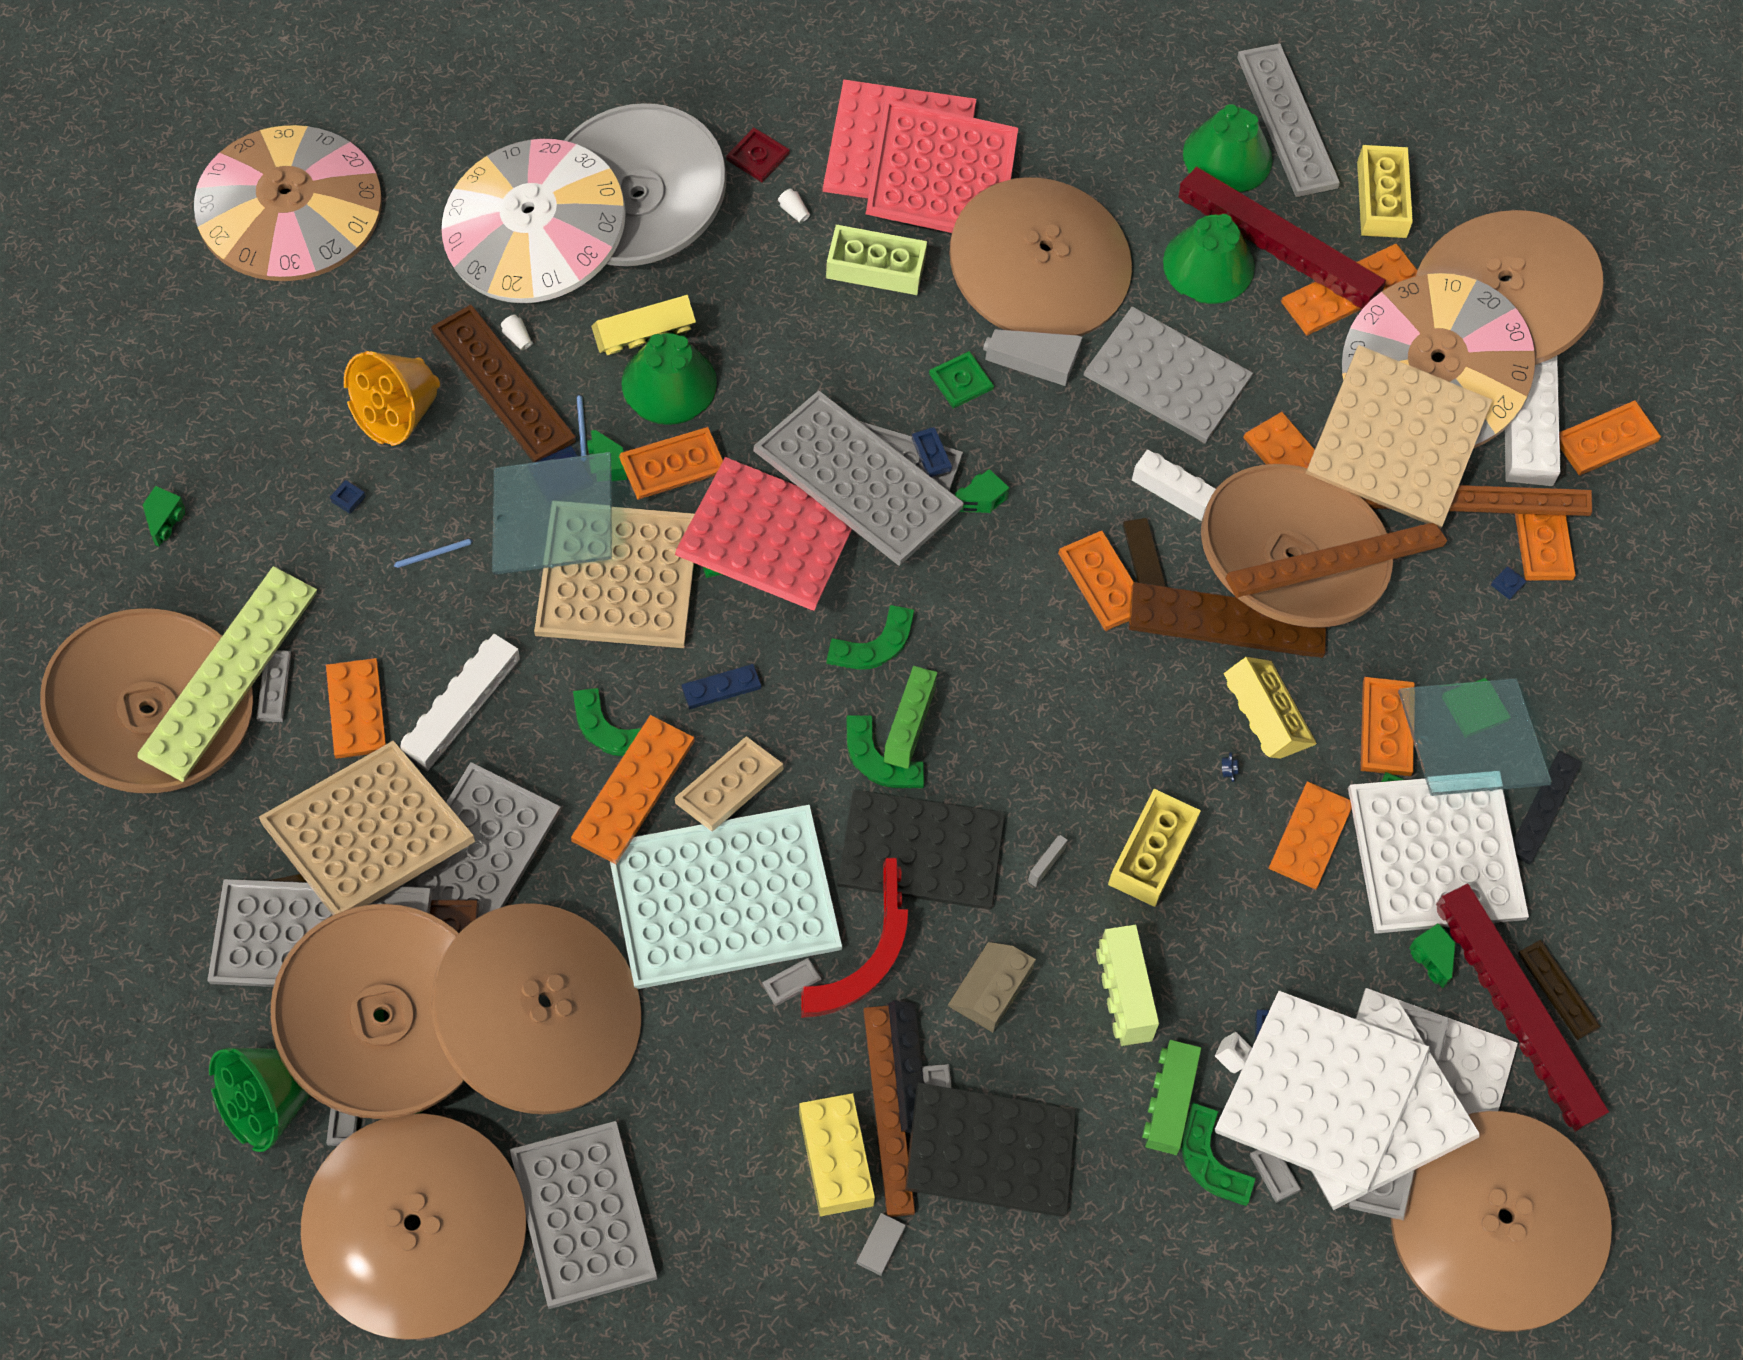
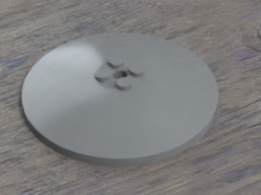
[564,104,726,266]

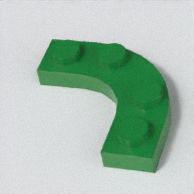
[826,605,914,669]
[573,688,641,756]
[846,715,924,788]
[1181,1103,1256,1206]

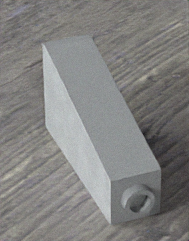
[983,329,1082,386]

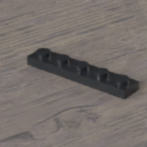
[1513,751,1582,865]
[888,1000,924,1133]

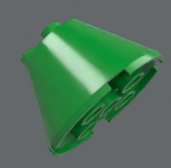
[1183,104,1273,192]
[1163,214,1255,304]
[622,333,717,425]
[209,1048,311,1152]

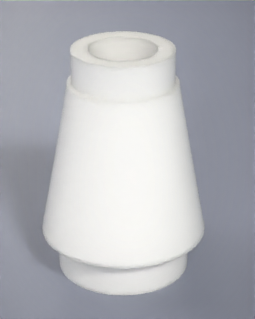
[778,189,810,223]
[501,315,533,351]

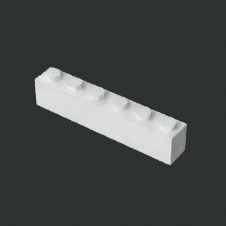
[400,634,520,772]

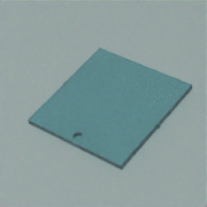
[492,452,612,575]
[1398,678,1552,796]

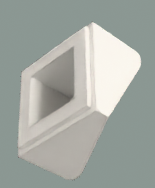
[1215,1032,1252,1073]

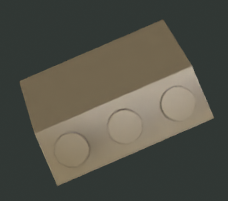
[948,942,1036,1033]

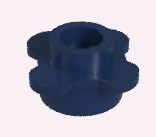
[1222,752,1239,782]

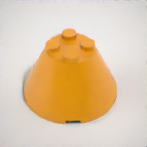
[344,351,440,446]

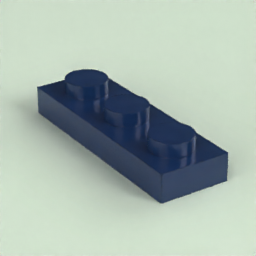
[681,664,761,710]

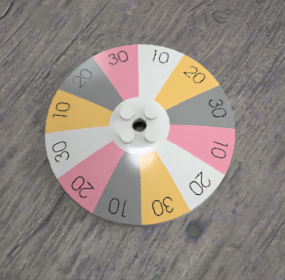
[442,139,626,303]

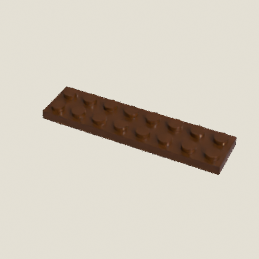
[431,305,576,465]
[1129,582,1326,658]

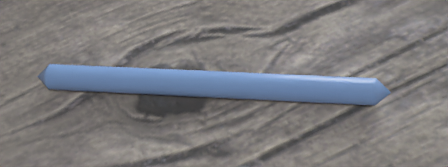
[577,395,588,463]
[394,539,473,568]

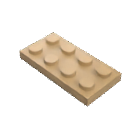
[675,736,783,832]

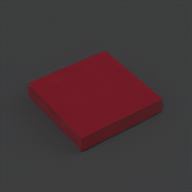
[726,127,790,183]

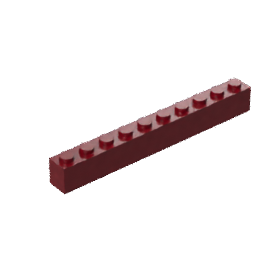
[1178,167,1386,309]
[1436,883,1609,1132]

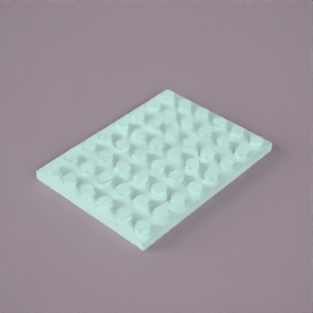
[610,805,842,989]

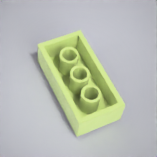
[826,225,927,295]
[1096,925,1159,1046]

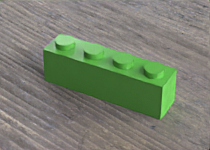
[884,666,937,769]
[1142,1040,1201,1155]

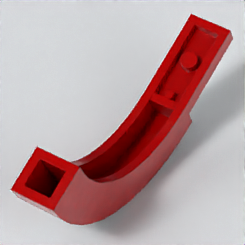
[801,858,908,1018]

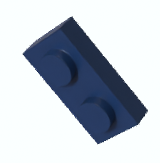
[911,427,952,477]

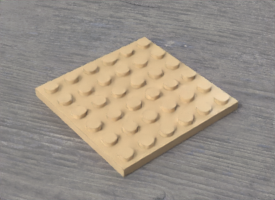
[1305,345,1492,529]
[534,502,695,648]
[259,741,475,915]

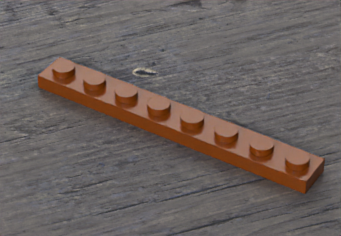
[863,1006,915,1217]

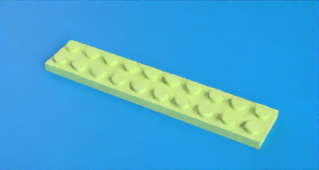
[138,566,317,782]

